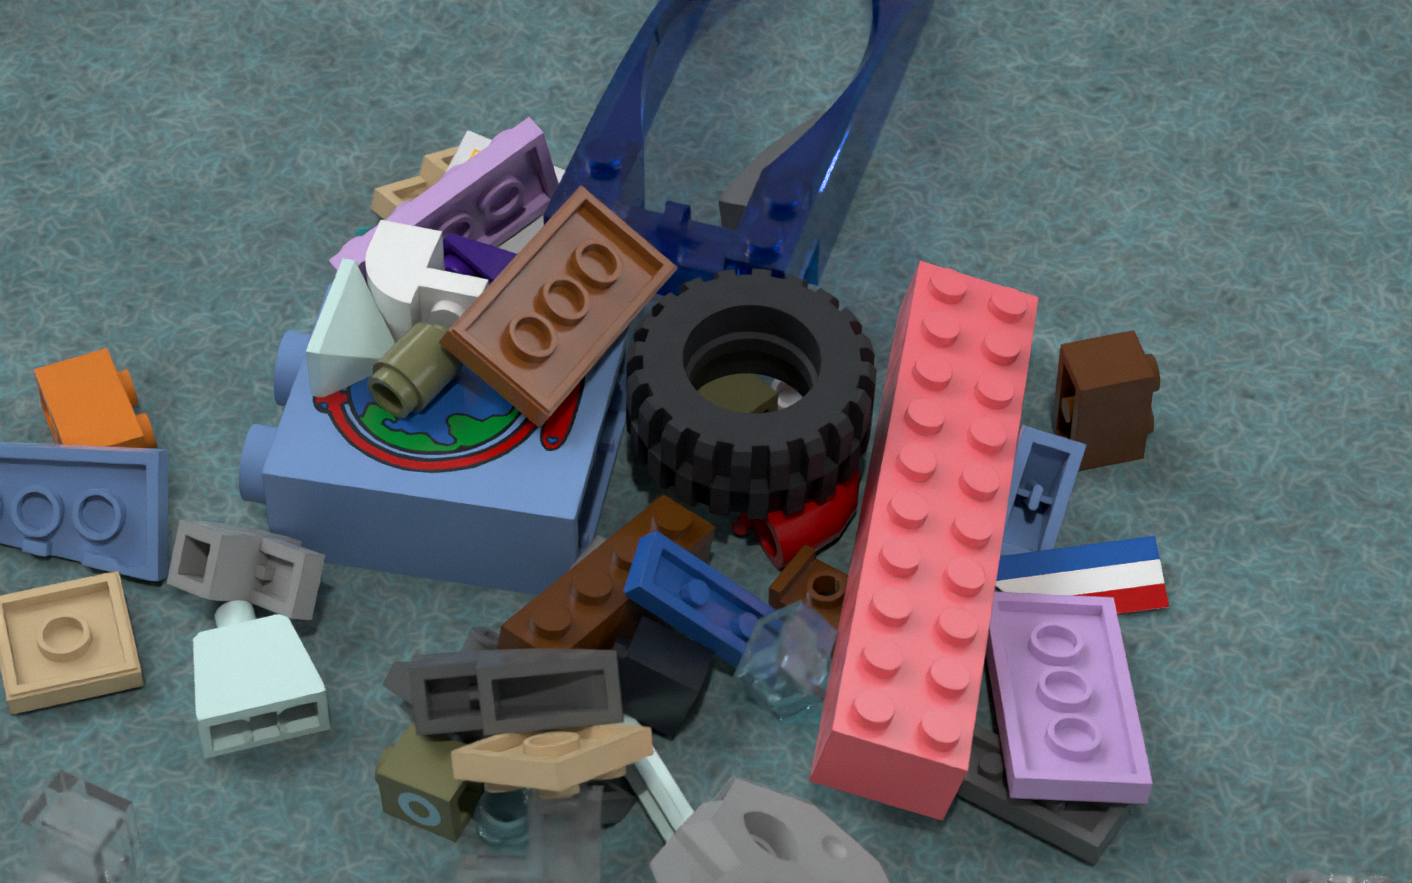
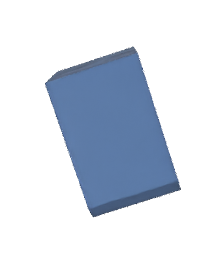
[1000,425,1086,556]

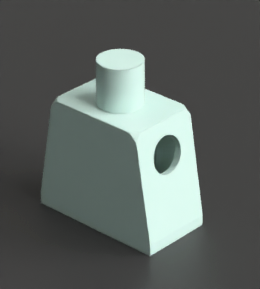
[193,600,331,759]

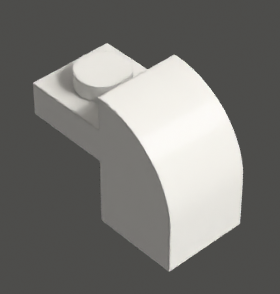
[365,220,489,342]

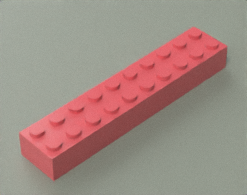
[809,261,1039,821]

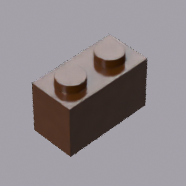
[1051,330,1160,472]

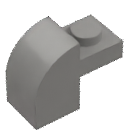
[166,519,325,620]

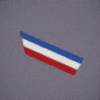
[996,536,1169,614]

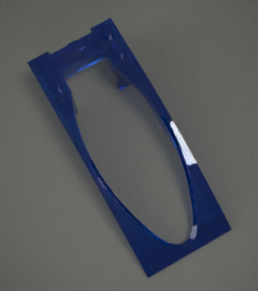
[543,0,935,297]

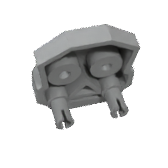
[649,774,893,883]

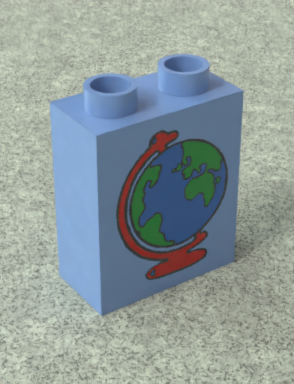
[239,284,629,595]

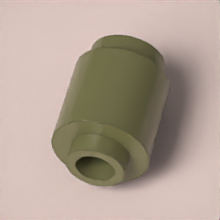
[367,322,463,418]

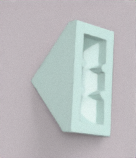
[306,258,395,398]

